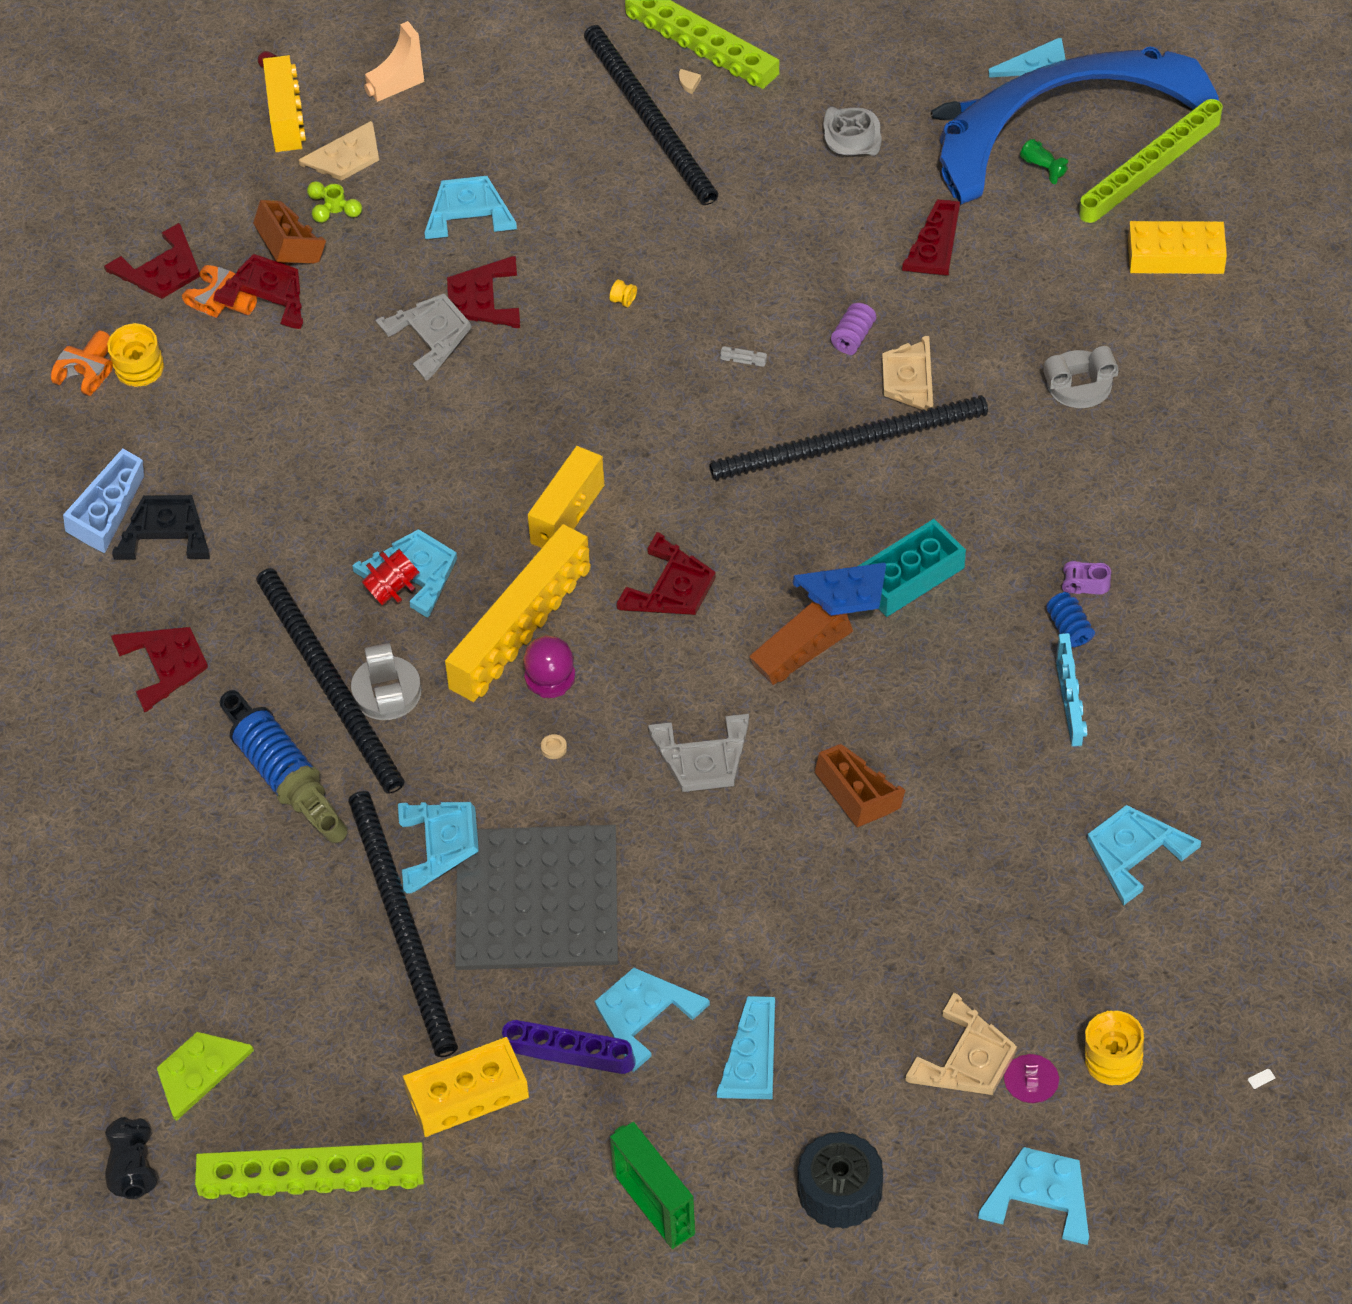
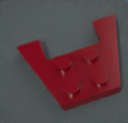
[104,223,200,299]
[213,254,303,329]
[447,256,520,328]
[617,532,716,615]
[111,627,208,712]

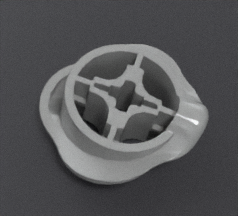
[823,107,882,156]

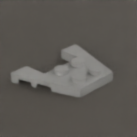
[375,294,472,380]
[648,714,749,792]

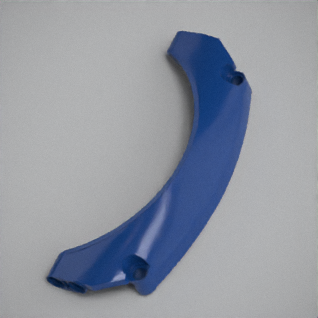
[939,46,1219,205]

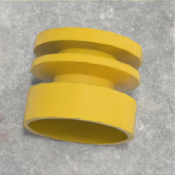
[107,323,164,387]
[1085,1011,1144,1085]

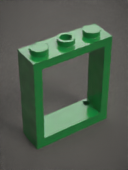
[610,1121,695,1249]

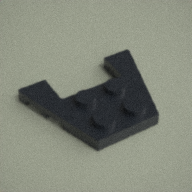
[112,495,210,560]

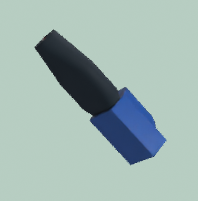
[931,99,979,120]

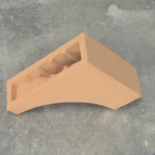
[364,21,424,102]

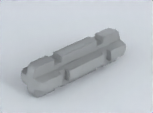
[720,346,767,367]

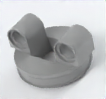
[1043,346,1118,408]
[351,642,421,720]

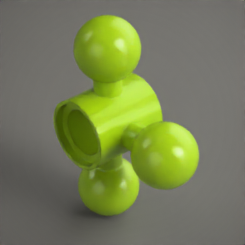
[307,181,362,223]

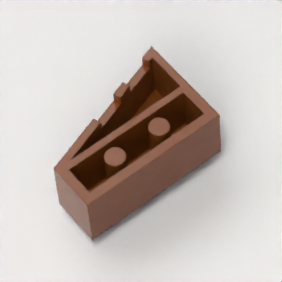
[253,200,326,264]
[815,744,905,828]

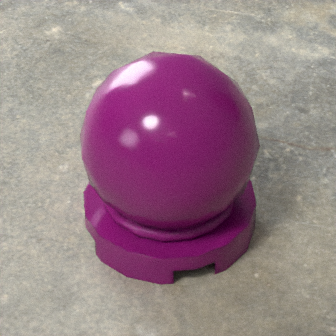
[523,635,575,698]

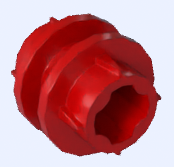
[361,549,420,606]

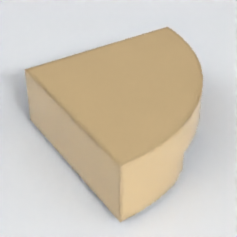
[679,69,701,94]

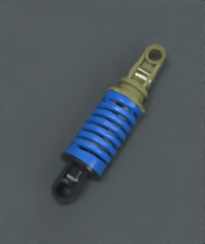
[219,690,347,843]

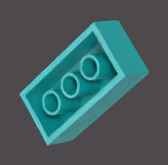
[858,519,966,617]

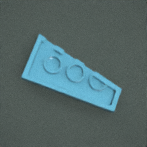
[1056,633,1087,746]
[717,996,775,1099]

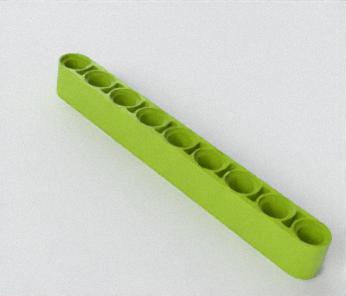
[1079,99,1223,223]

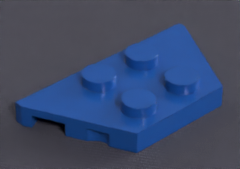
[792,563,886,616]

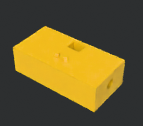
[528,446,605,548]

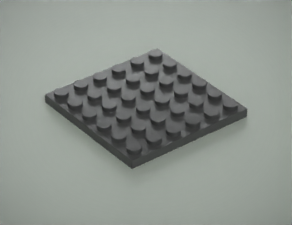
[455,825,618,970]

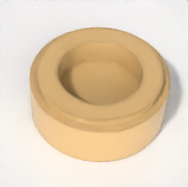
[541,734,567,759]

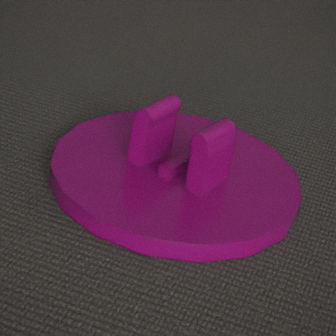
[1004,1054,1059,1103]

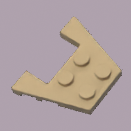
[906,993,1017,1095]

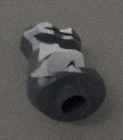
[105,1117,158,1199]

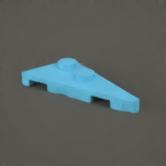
[988,38,1066,77]

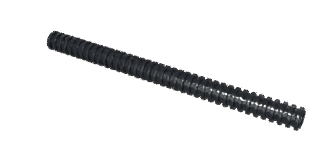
[584,25,718,205]
[709,395,988,482]
[256,568,405,794]
[348,791,458,1057]

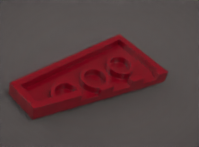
[902,199,960,276]

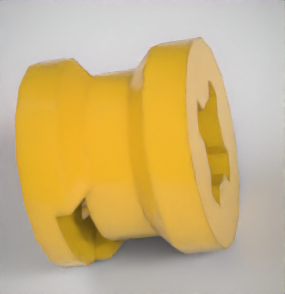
[609,279,637,308]

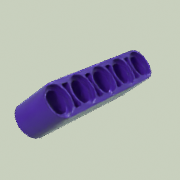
[502,1020,636,1074]

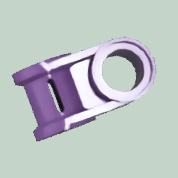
[1062,561,1111,594]

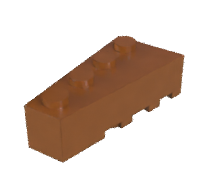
[749,601,853,685]

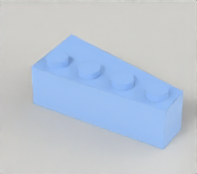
[63,448,144,553]

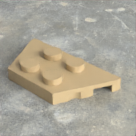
[299,121,379,181]
[882,336,933,411]

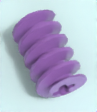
[831,303,876,355]

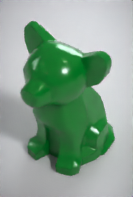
[1020,139,1069,185]

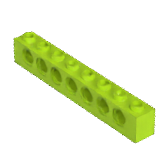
[625,0,779,89]
[195,1142,424,1199]

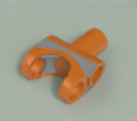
[182,265,257,318]
[51,331,113,396]

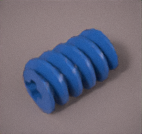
[1046,592,1095,647]

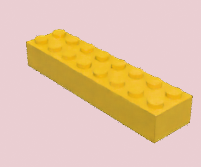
[445,524,591,702]

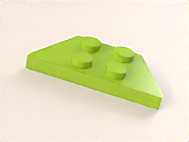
[157,1032,254,1121]

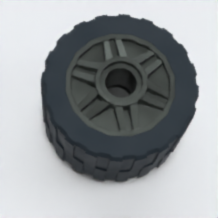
[797,1132,883,1229]

